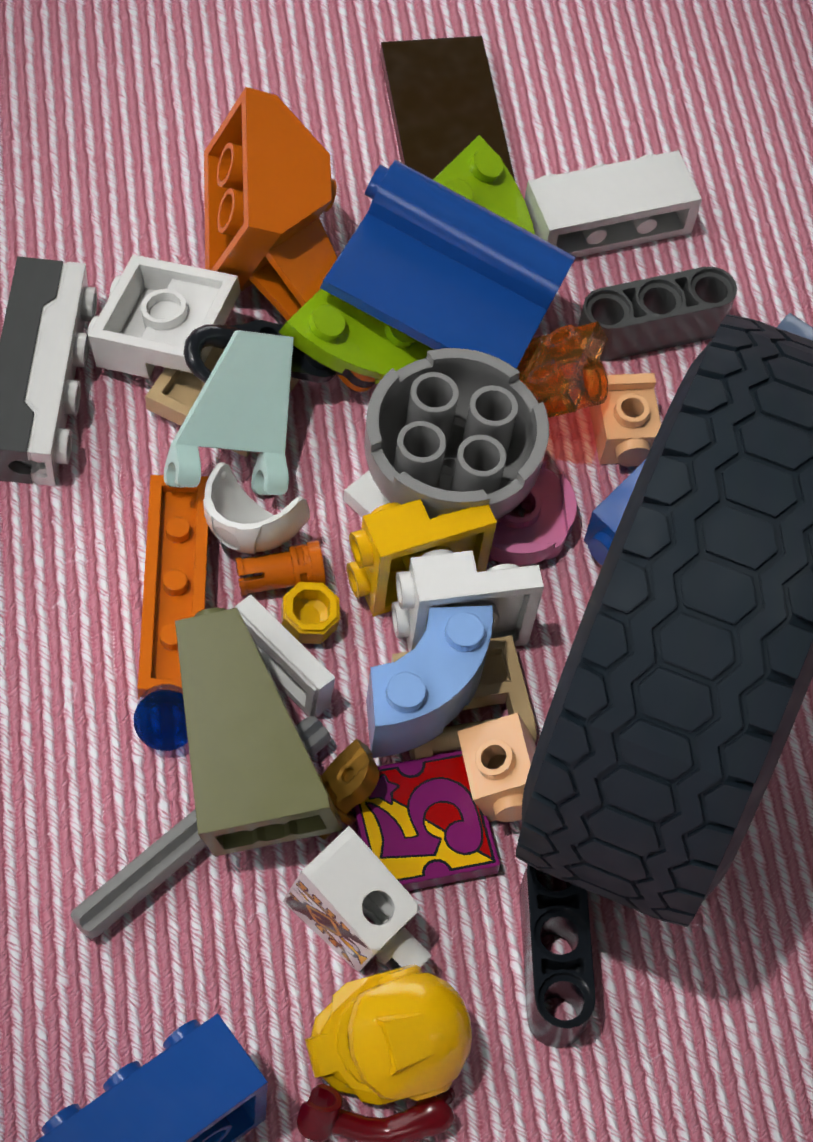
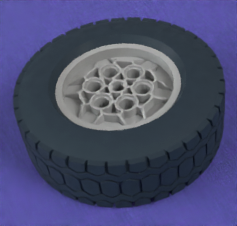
[516,314,813,927]

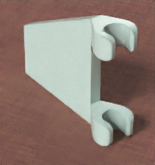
[164,330,294,495]

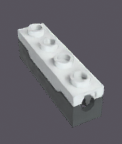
[0,256,97,486]

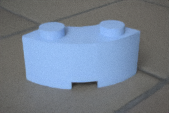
[366,605,493,758]

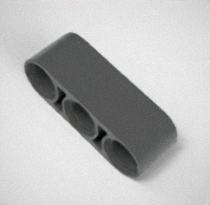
[575,267,737,361]

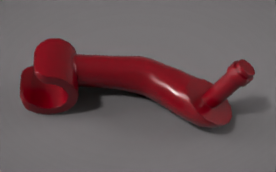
[297,1084,455,1142]

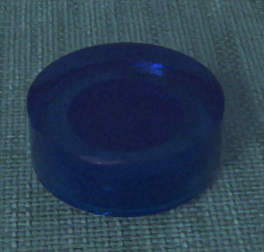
[134,684,188,751]

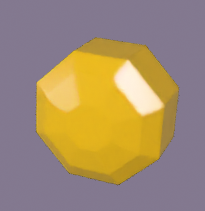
[281,582,340,644]

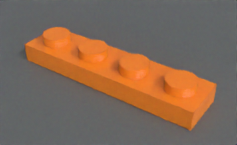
[138,475,209,701]

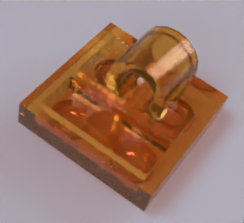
[516,321,608,418]

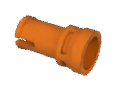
[235,540,326,597]

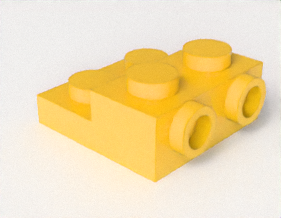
[346,499,497,617]

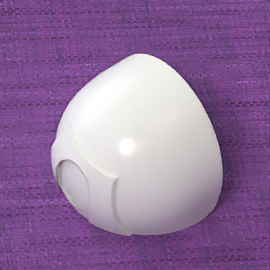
[203,462,310,554]

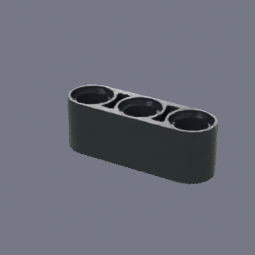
[520,864,595,1048]

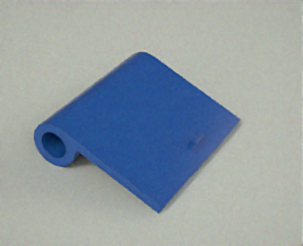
[320,160,576,369]

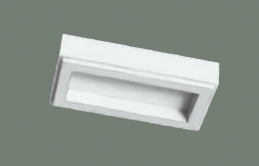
[234,594,335,718]

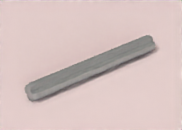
[71,716,331,939]

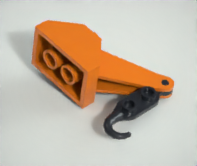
[183,87,375,392]

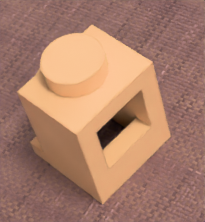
[589,373,661,467]

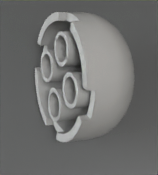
[364,348,549,520]

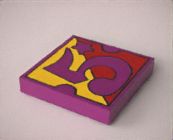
[352,751,500,891]

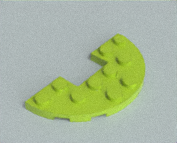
[279,135,535,385]

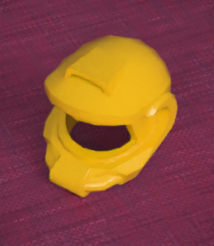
[305,964,472,1105]

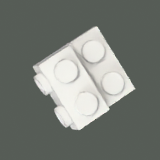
[87,254,241,378]
[392,549,544,651]

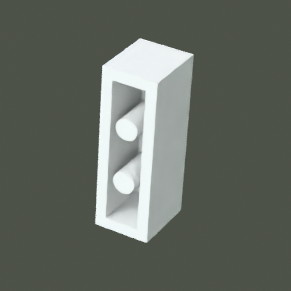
[524,150,702,258]

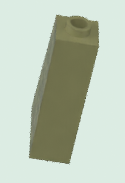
[175,608,343,857]

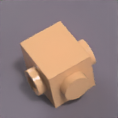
[457,712,536,822]

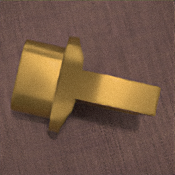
[319,738,379,840]

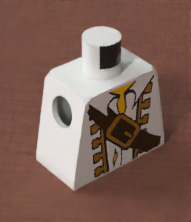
[283,826,432,972]

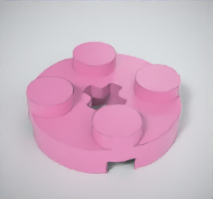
[489,461,577,565]

